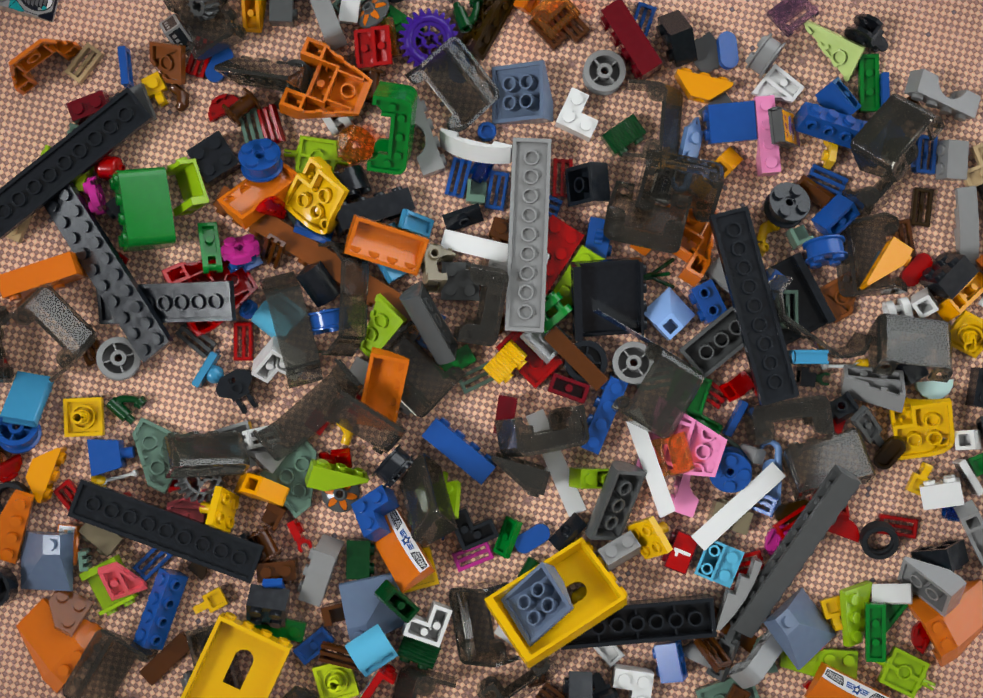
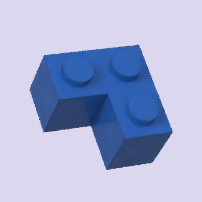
[351,485,400,542]

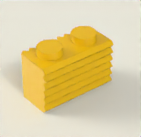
[483,339,528,384]

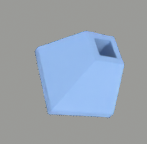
[644,287,695,341]

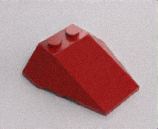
[161,258,258,338]

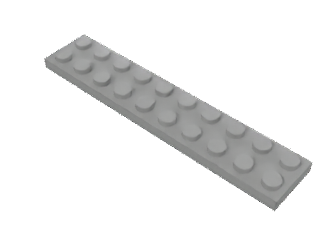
[505,137,552,333]

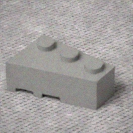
[840,365,906,413]
[297,534,345,607]

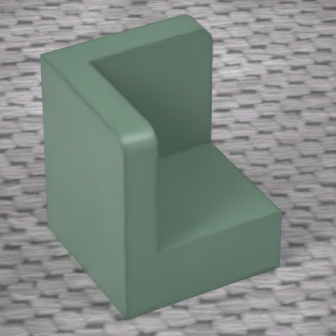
[466,178,487,205]
[785,224,814,251]

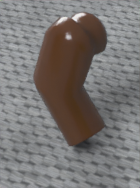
[170,84,189,112]

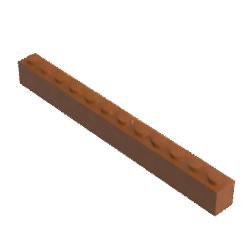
[212,185,412,327]

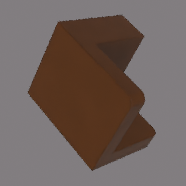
[261,503,288,531]
[320,601,345,627]

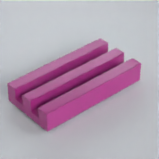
[452,541,494,572]

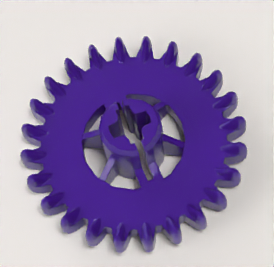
[397,8,460,73]

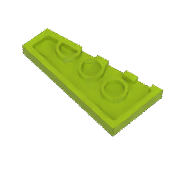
[545,245,606,317]
[779,648,858,679]

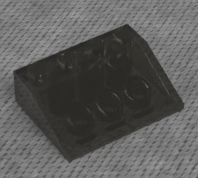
[214,56,312,94]
[491,451,550,497]

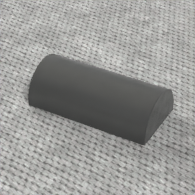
[399,281,458,365]
[679,305,744,379]
[585,461,647,540]

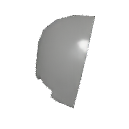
[683,642,712,668]

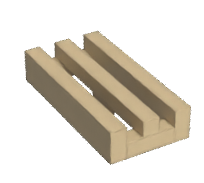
[64,42,105,85]

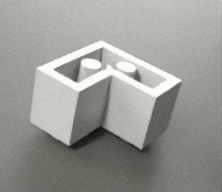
[555,87,598,142]
[251,336,307,383]
[919,474,965,510]
[401,600,453,647]
[611,664,654,698]

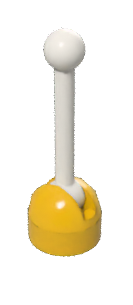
[820,359,869,370]
[91,470,139,486]

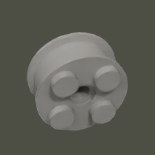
[745,33,786,79]
[582,50,626,96]
[96,337,141,381]
[612,341,655,385]

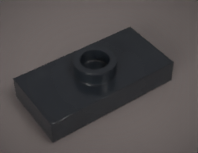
[442,203,484,231]
[548,512,587,551]

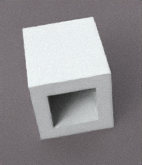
[910,287,939,320]
[954,430,982,451]

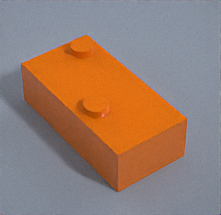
[0,251,88,301]

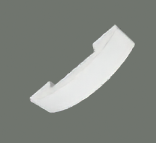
[440,128,512,164]

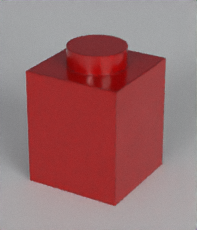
[719,370,755,402]

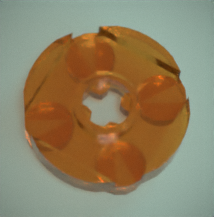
[336,125,375,164]

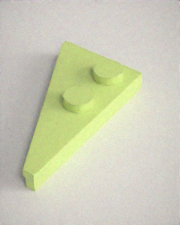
[802,19,866,82]

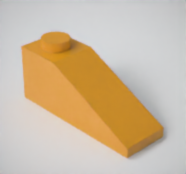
[241,0,267,33]
[859,237,913,290]
[936,270,983,323]

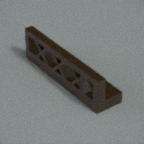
[459,0,515,61]

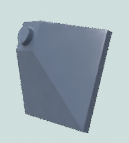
[492,60,553,124]
[21,531,73,591]
[501,562,574,646]
[339,573,404,642]
[763,587,836,670]

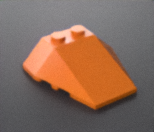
[8,38,82,95]
[908,579,983,667]
[16,598,112,693]

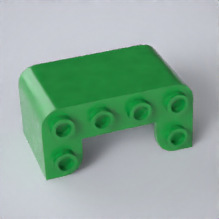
[366,81,418,175]
[110,167,176,252]

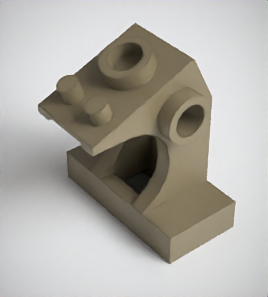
[422,243,456,293]

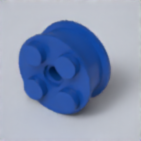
[238,138,283,183]
[802,235,849,269]
[306,306,351,335]
[0,417,42,454]
[709,447,752,493]

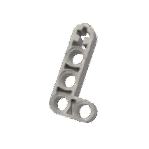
[310,0,348,50]
[728,629,783,689]

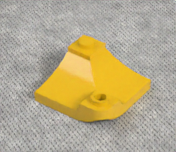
[284,156,350,234]
[889,397,955,460]

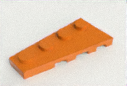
[0,489,35,564]

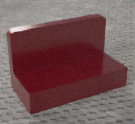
[493,395,518,436]

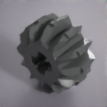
[186,0,220,21]

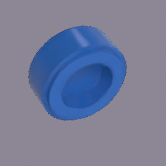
[477,122,496,142]
[239,299,258,319]

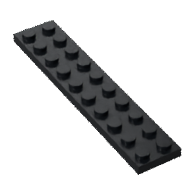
[0,87,154,239]
[44,183,174,363]
[709,206,800,406]
[67,479,265,583]

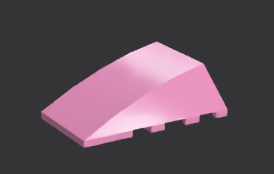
[636,397,727,477]

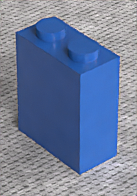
[702,101,757,145]

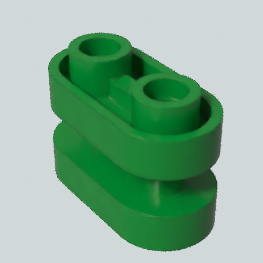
[544,291,574,334]

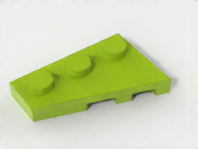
[359,293,407,358]
[839,580,873,647]

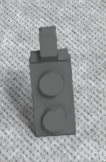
[850,405,884,448]
[706,627,741,682]

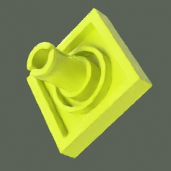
[312,663,360,698]

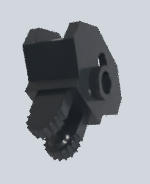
[845,14,889,52]
[215,369,259,414]
[592,672,620,698]

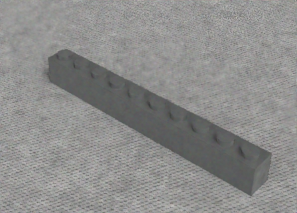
[729,464,861,638]

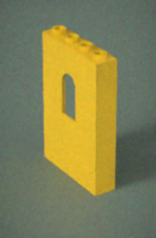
[484,537,628,669]
[180,612,294,698]

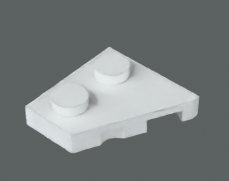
[751,64,805,103]

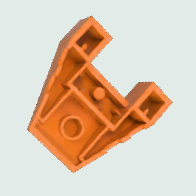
[279,36,373,119]
[629,190,719,287]

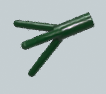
[643,258,675,289]

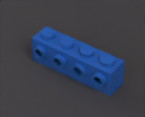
[793,101,875,152]
[578,376,628,455]
[422,417,497,485]
[133,568,189,650]

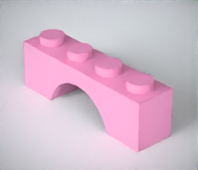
[752,95,781,177]
[670,474,699,518]

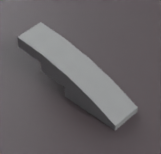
[954,186,979,265]
[715,556,762,631]

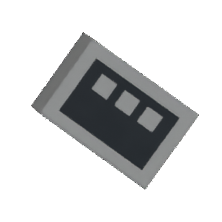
[159,13,195,52]
[245,445,289,474]

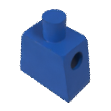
[87,439,136,476]

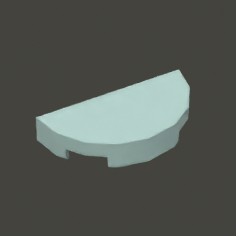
[914,379,954,399]

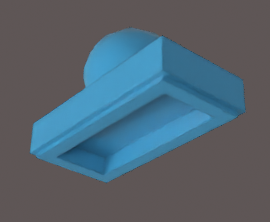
[397,209,434,238]
[192,351,224,388]

